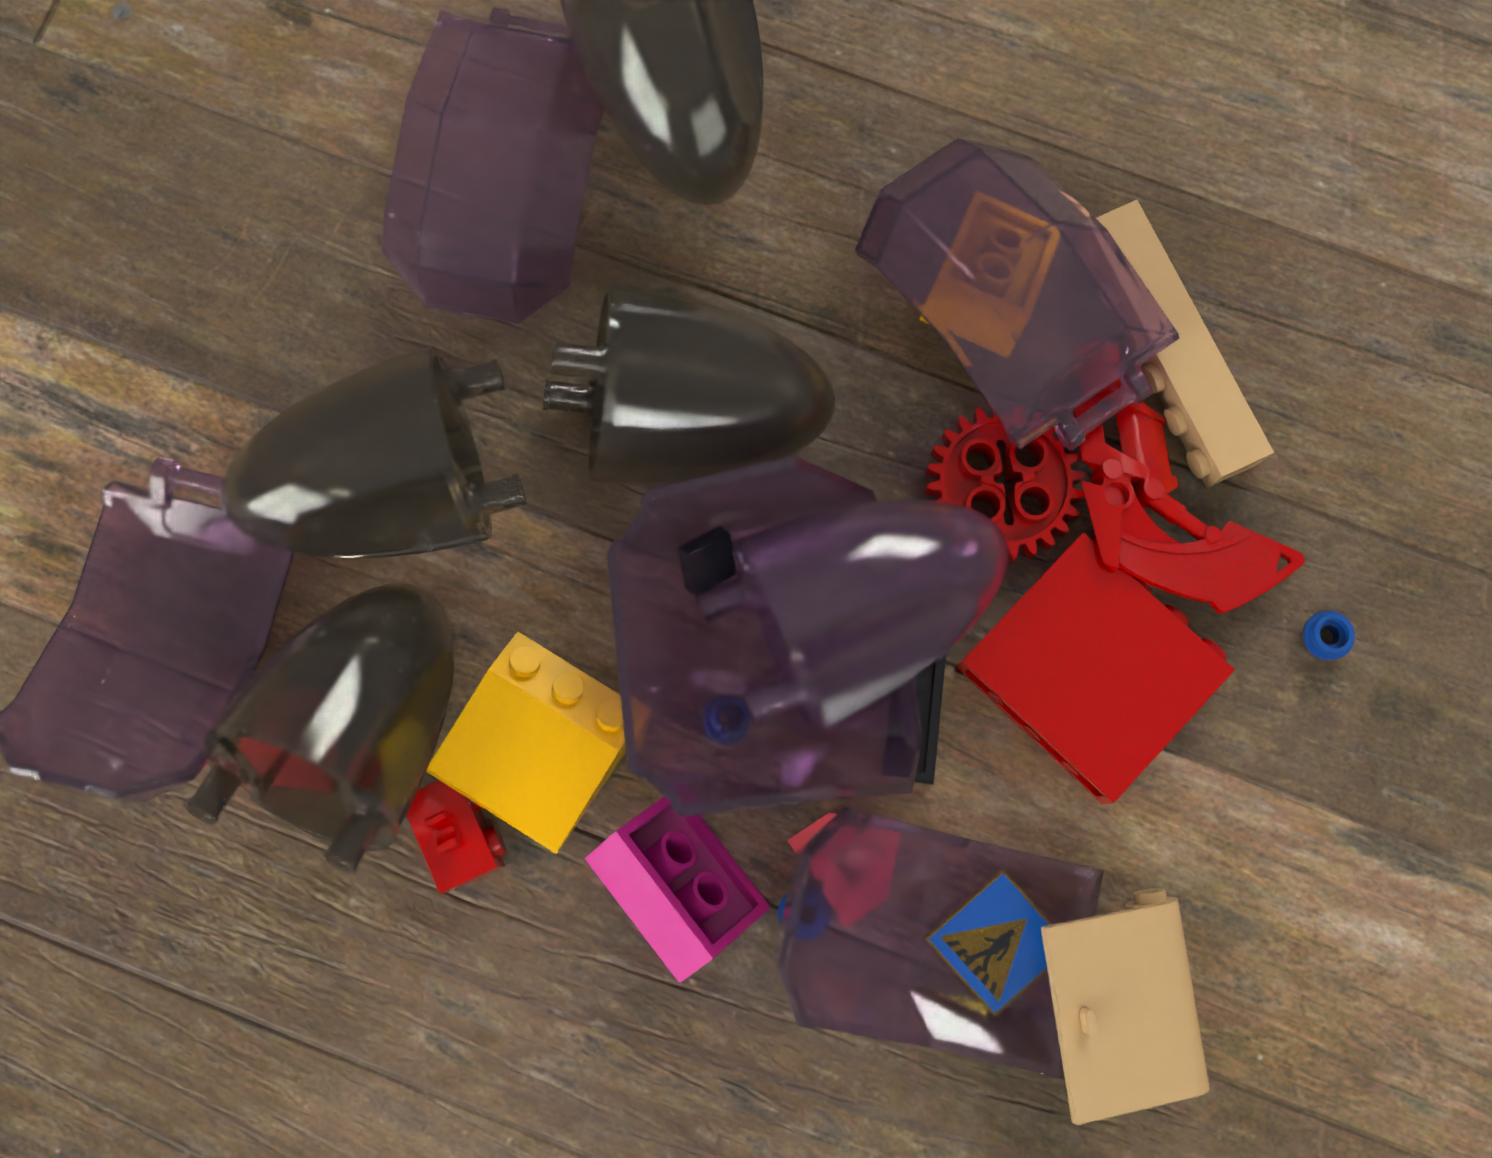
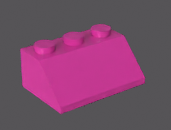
[585,787,771,983]

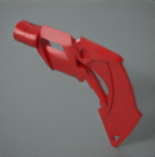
[1072,341,1305,614]

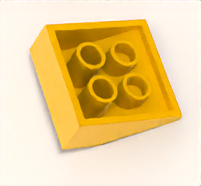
[427,631,646,854]

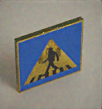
[924,869,1052,1017]

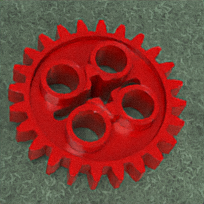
[924,404,1086,563]

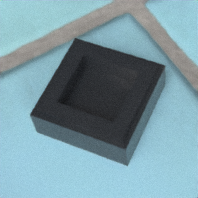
[678,526,737,597]

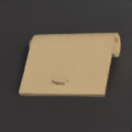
[1041,888,1210,1125]

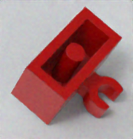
[399,780,507,894]

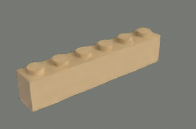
[1076,200,1274,488]

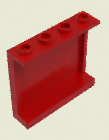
[955,532,1235,804]

